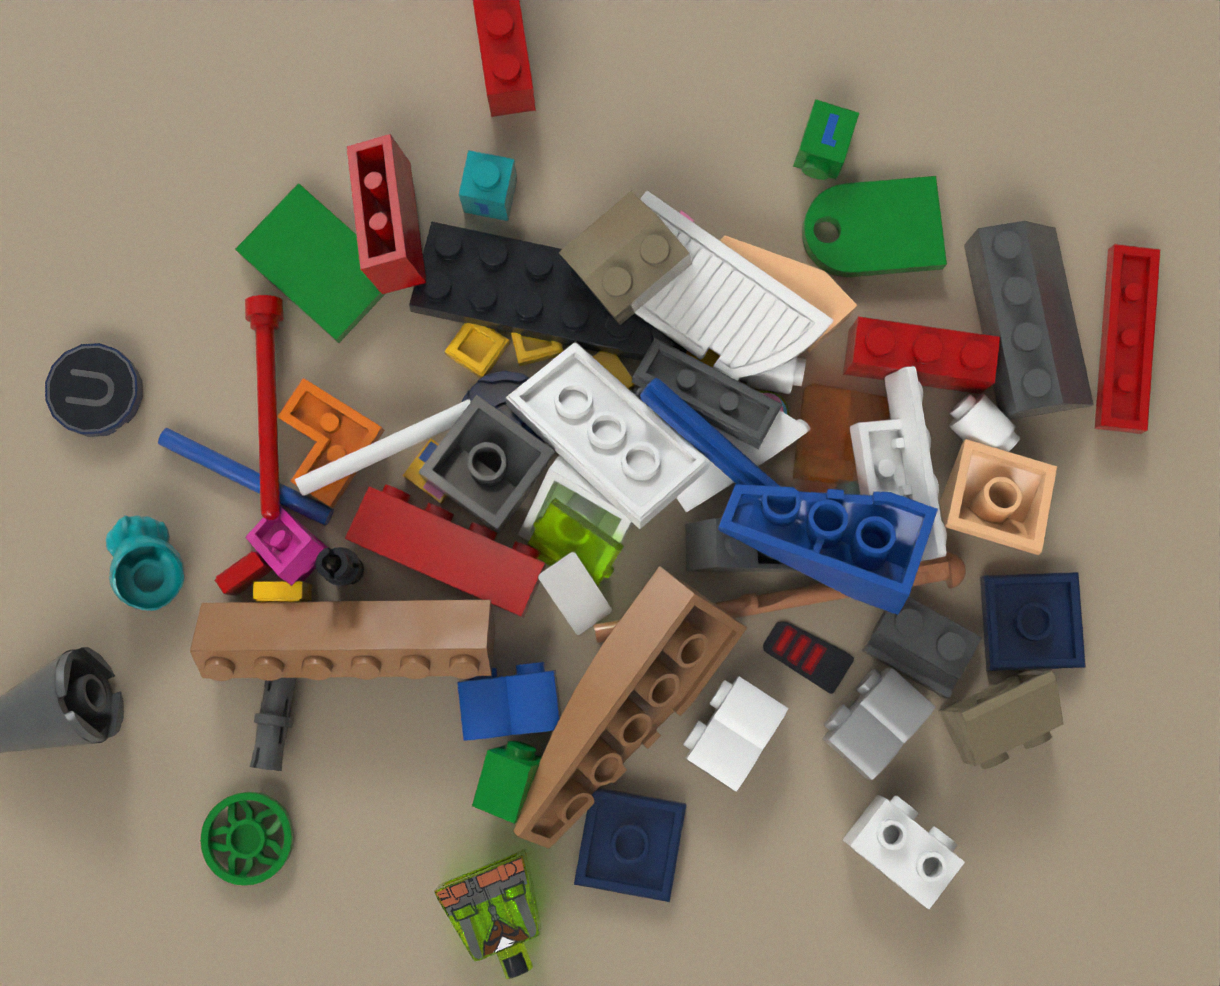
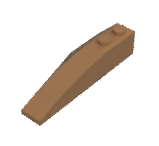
[513,566,747,849]

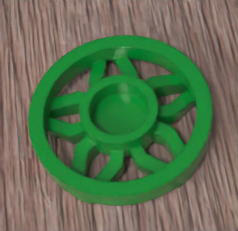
[200,792,294,886]

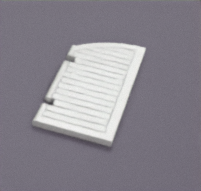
[635,191,834,381]

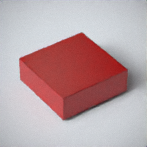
[214,551,273,596]

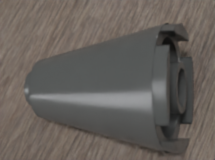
[0,647,124,753]

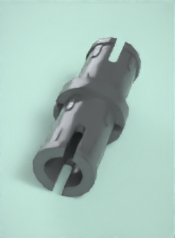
[250,678,297,771]

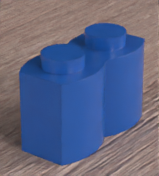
[457,662,561,741]

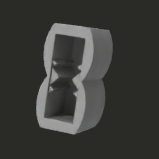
[823,667,935,780]

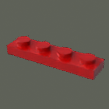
[1094,244,1161,434]

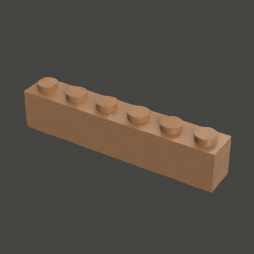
[190,600,495,681]

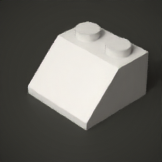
[518,455,633,582]

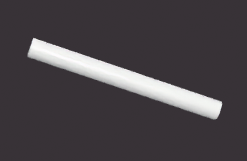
[295,399,471,496]

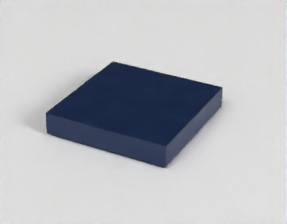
[980,572,1086,671]
[574,787,686,902]

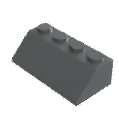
[964,221,1094,420]

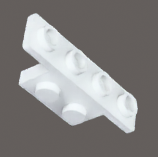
[850,366,947,561]

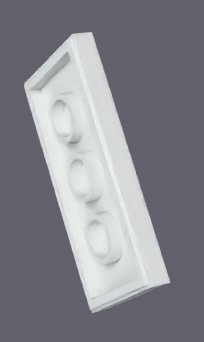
[506,342,710,529]

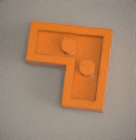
[277,378,385,508]

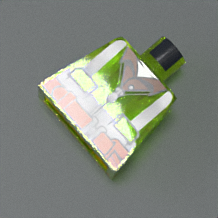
[434,849,542,979]

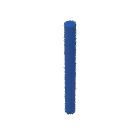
[158,428,334,526]

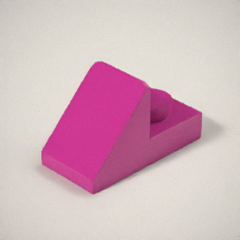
[245,505,328,586]

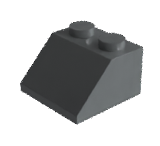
[419,394,555,534]

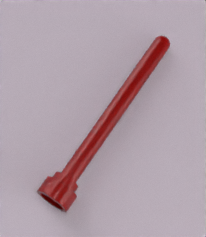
[245,295,284,521]

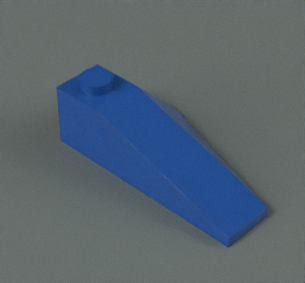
[718,484,938,615]

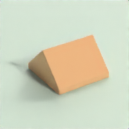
[939,439,1057,555]

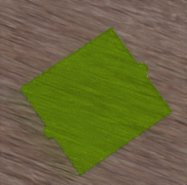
[527,497,624,587]

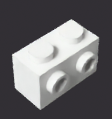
[843,795,965,909]

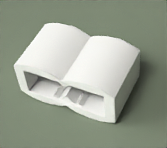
[683,676,789,792]

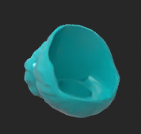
[105,515,185,611]

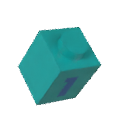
[458,150,517,221]

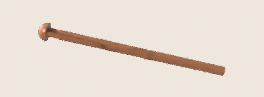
[594,552,966,643]

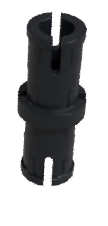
[316,547,364,586]

